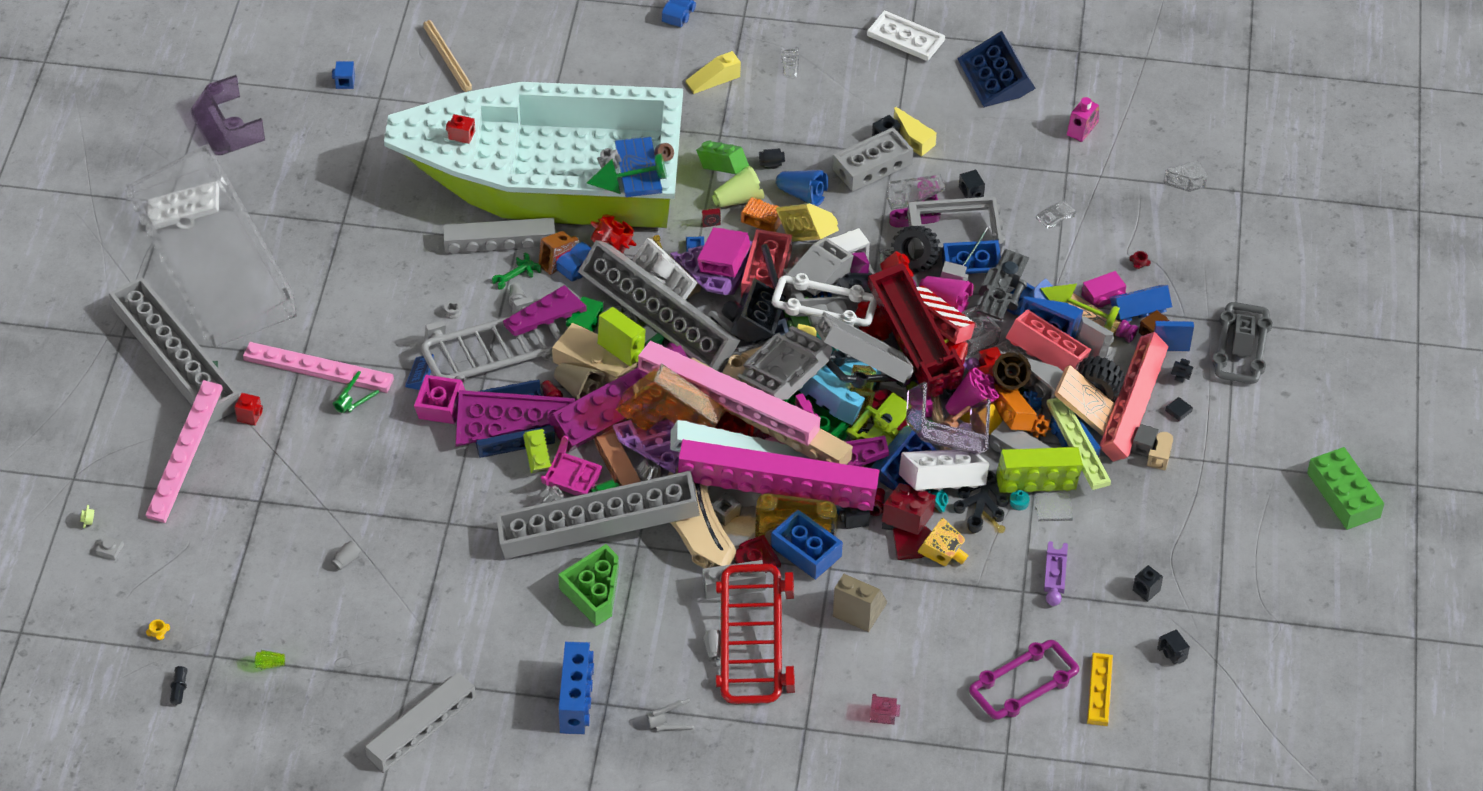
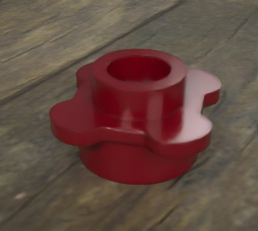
[1129,251,1151,269]

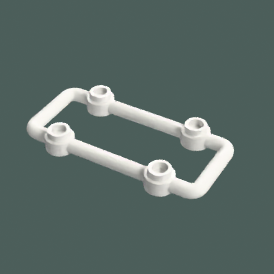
[772,273,877,327]

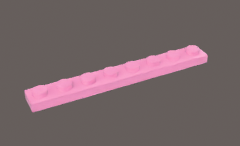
[243,342,394,393]
[146,380,223,523]

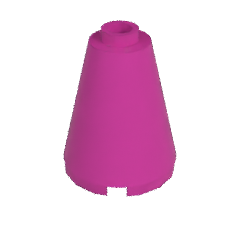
[919,276,973,314]

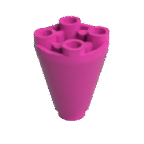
[946,368,999,416]

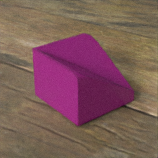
[850,252,870,273]

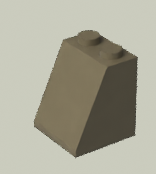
[833,574,887,632]

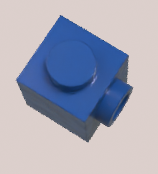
[332,61,355,89]

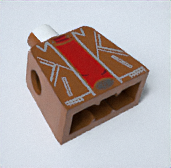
[538,231,579,275]

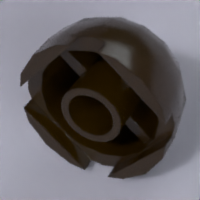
[992,352,1031,391]

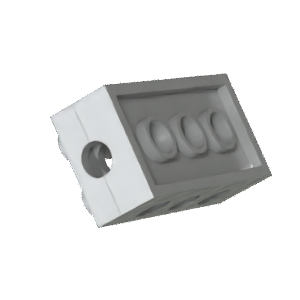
[832,127,913,192]

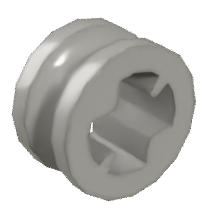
[444,300,462,319]

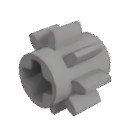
[597,148,622,169]
[539,485,564,504]

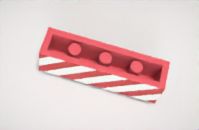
[916,285,975,344]

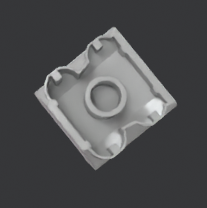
[1075,316,1114,358]

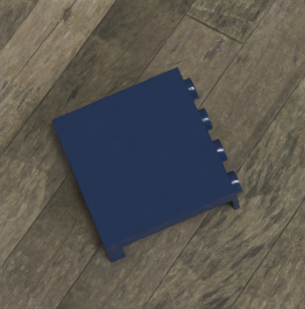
[475,379,555,458]

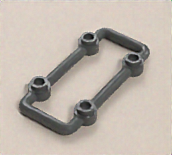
[1212,302,1273,384]

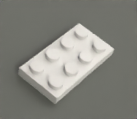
[867,10,945,61]

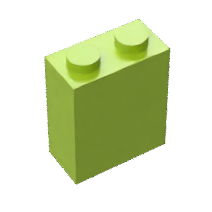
[597,307,646,366]

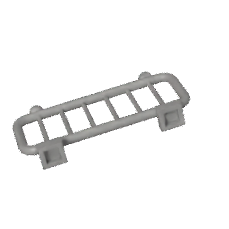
[421,296,562,384]

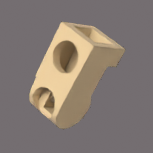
[1147,432,1173,470]

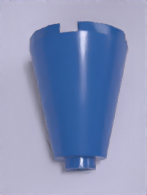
[776,170,828,206]

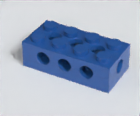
[559,641,594,734]

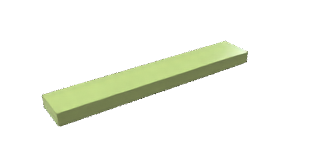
[1047,397,1111,490]

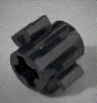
[1171,358,1194,383]

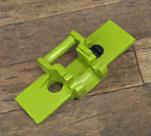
[845,393,914,467]

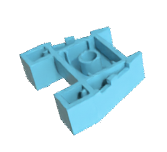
[798,361,882,425]

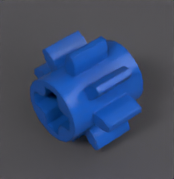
[1022,391,1042,412]

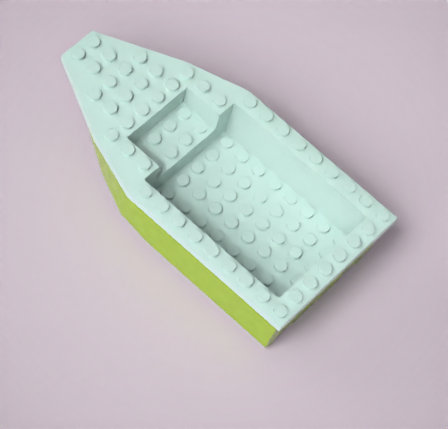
[384,82,683,228]

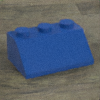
[942,240,1001,274]

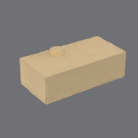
[552,323,637,384]

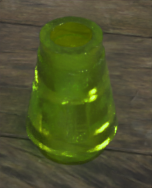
[255,650,285,670]

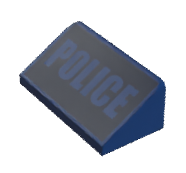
[405,354,434,390]

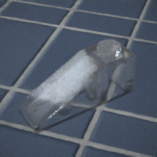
[887,175,945,210]

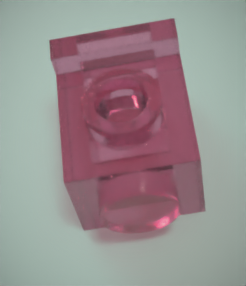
[870,694,901,725]

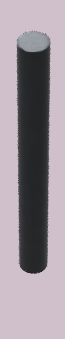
[761,244,785,302]

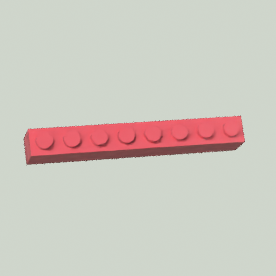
[1099,332,1168,462]

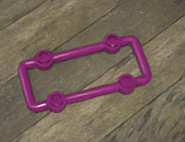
[969,640,1079,720]

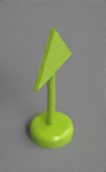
[1041,283,1120,331]

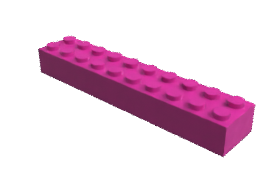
[678,439,879,511]

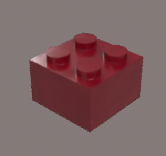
[882,483,936,535]

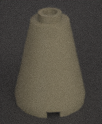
[554,363,607,400]

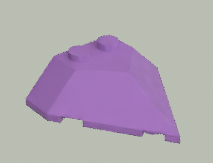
[670,241,752,295]
[613,405,693,474]

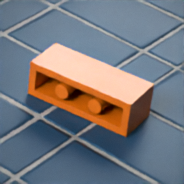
[990,384,1037,431]

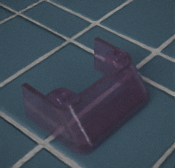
[191,75,265,155]
[906,382,991,455]

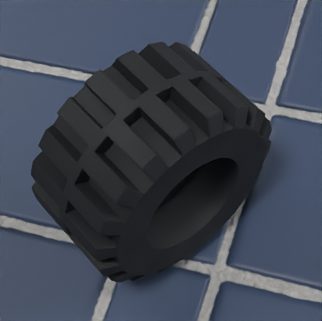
[891,226,941,272]
[1076,356,1125,402]

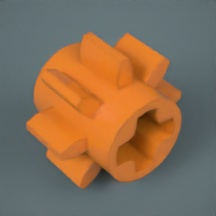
[1027,414,1051,438]

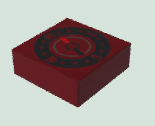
[702,208,721,227]

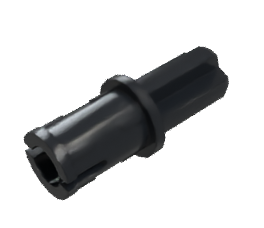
[170,666,188,706]

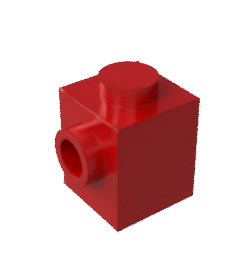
[446,114,476,144]
[235,393,263,426]

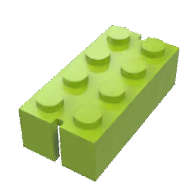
[996,447,1083,493]

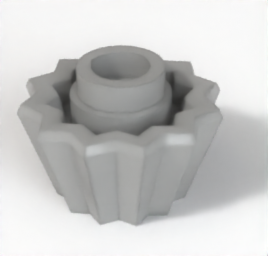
[636,458,661,481]

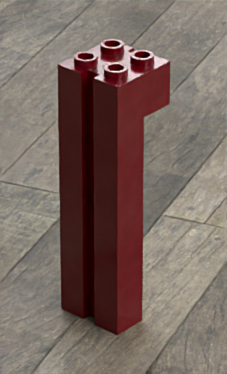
[867,263,965,398]

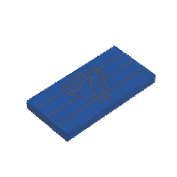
[615,137,662,197]

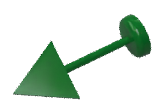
[586,153,667,194]

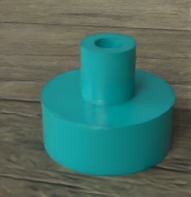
[1010,490,1030,511]

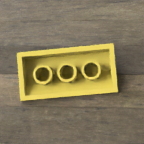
[775,203,839,242]

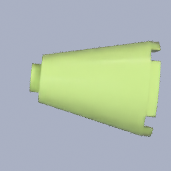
[712,166,765,208]

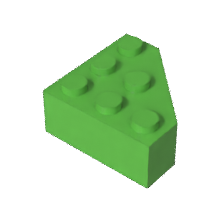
[558,544,619,626]

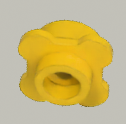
[146,619,170,640]

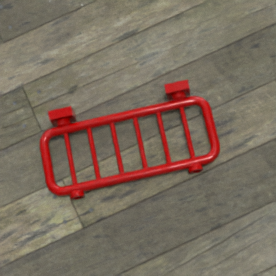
[716,564,795,704]

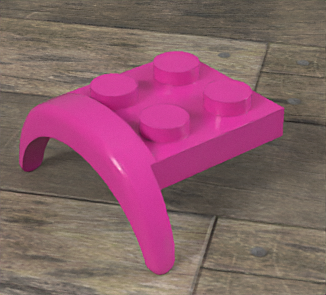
[541,436,602,496]

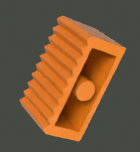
[741,197,781,232]

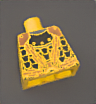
[917,517,969,566]

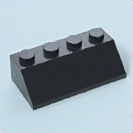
[730,278,786,342]

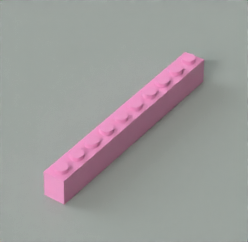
[638,341,820,446]

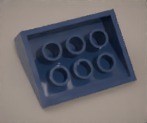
[957,31,1036,107]

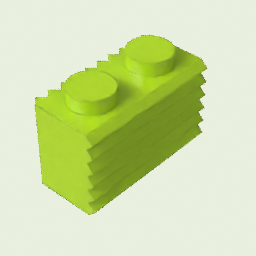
[523,429,551,473]

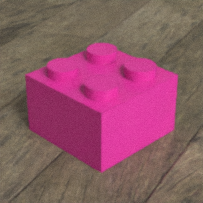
[414,375,465,424]

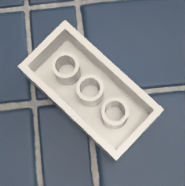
[899,448,989,491]

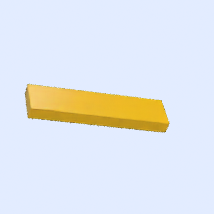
[1087,653,1113,726]

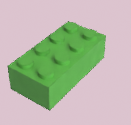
[1307,447,1384,530]

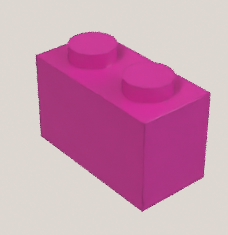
[1081,271,1126,308]

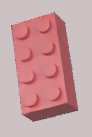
[741,229,792,298]
[1005,309,1092,372]

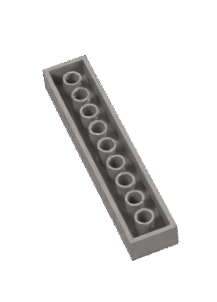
[578,240,740,373]
[109,277,239,426]
[496,471,700,559]

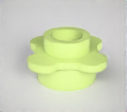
[80,505,94,528]

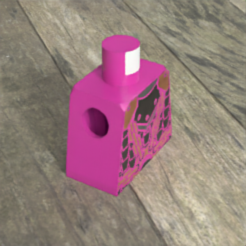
[1067,97,1099,142]

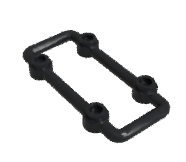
[825,350,918,389]

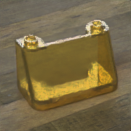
[755,493,838,537]

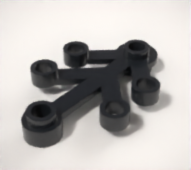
[954,470,1009,533]

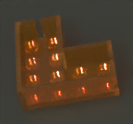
[615,363,724,431]

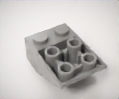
[786,237,854,295]

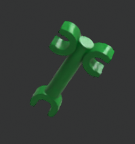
[492,252,541,290]

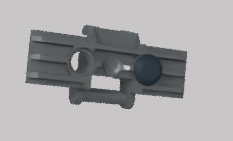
[977,249,1029,321]

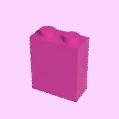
[698,227,751,277]

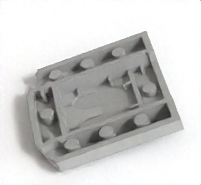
[738,326,832,400]

